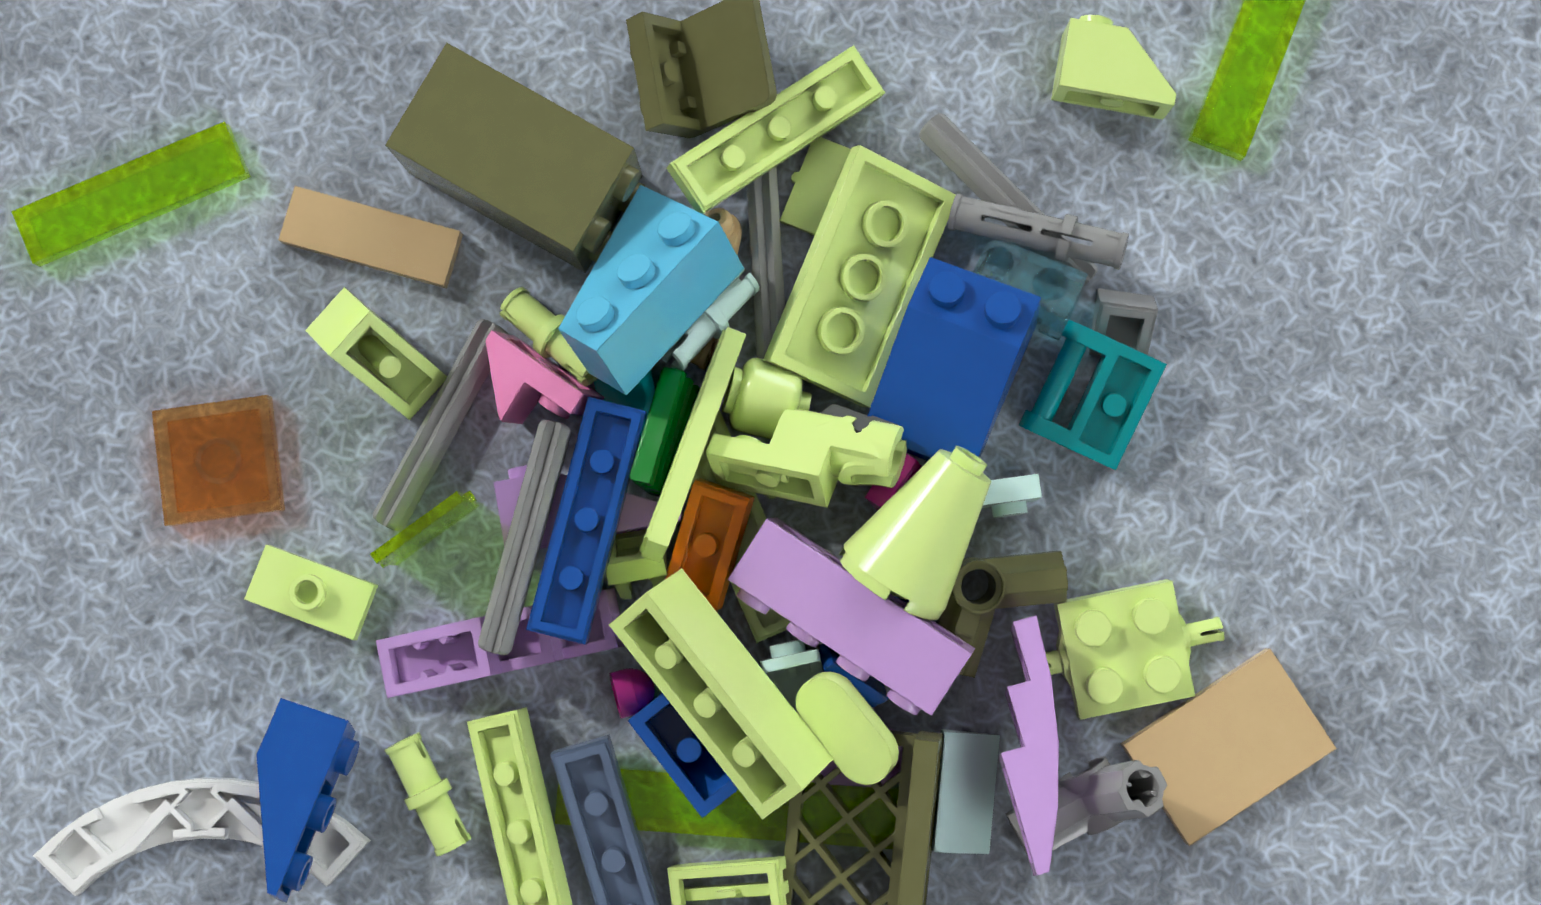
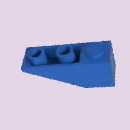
[256,698,360,903]

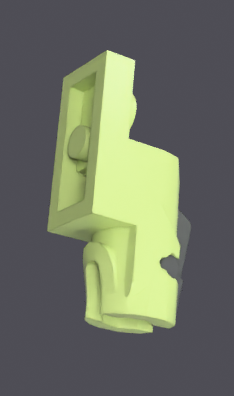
[706,404,907,508]

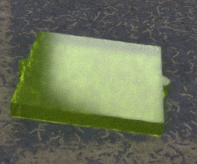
[370,491,479,568]

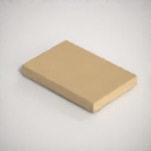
[1120,648,1337,846]

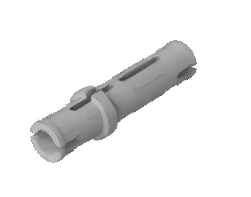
[948,193,1129,270]

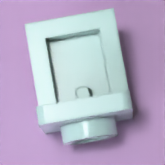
[982,474,1042,518]
[760,640,823,712]

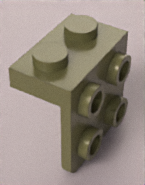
[626,0,777,138]

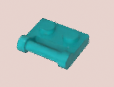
[1019,319,1167,470]

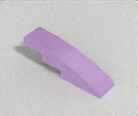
[376,588,625,698]
[999,615,1059,876]

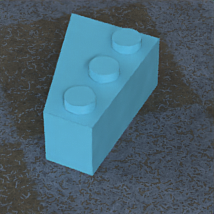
[558,185,744,395]

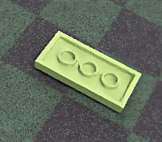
[763,145,956,408]

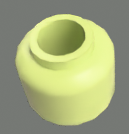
[722,358,812,440]

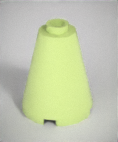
[839,446,991,620]

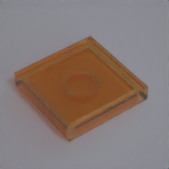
[152,395,285,527]

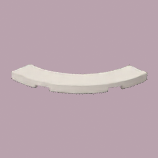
[33,778,371,896]

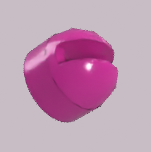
[609,668,655,719]

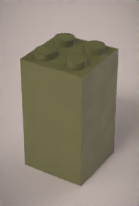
[385,42,645,273]

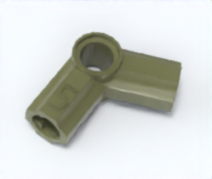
[936,550,1068,678]

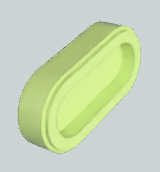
[796,671,899,785]

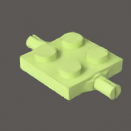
[1045,579,1225,720]

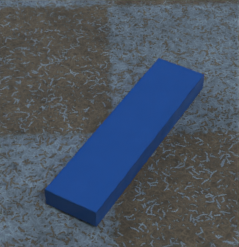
[526,397,647,645]

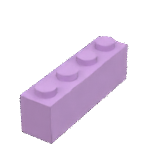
[728,517,975,716]

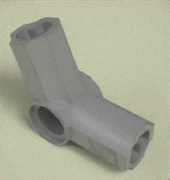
[1005,756,1167,856]

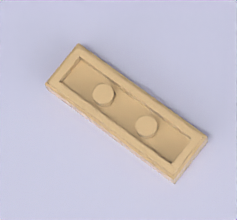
[278,186,463,289]

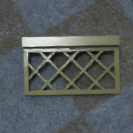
[783,730,944,905]

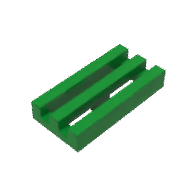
[629,367,700,497]

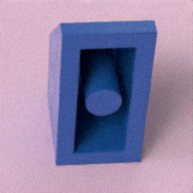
[628,693,738,818]

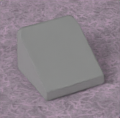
[1089,288,1158,356]

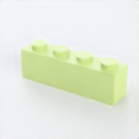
[609,568,834,819]

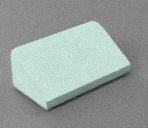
[932,729,1000,854]

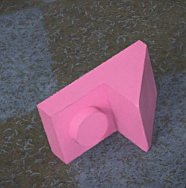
[485,330,605,424]

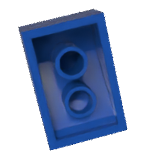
[867,257,1042,461]

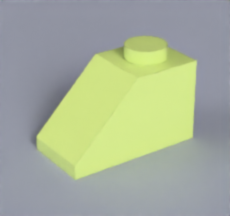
[1051,15,1176,120]
[305,287,447,420]

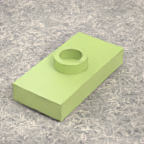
[244,545,378,640]

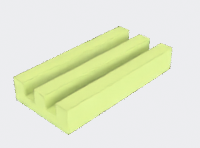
[667,856,791,905]

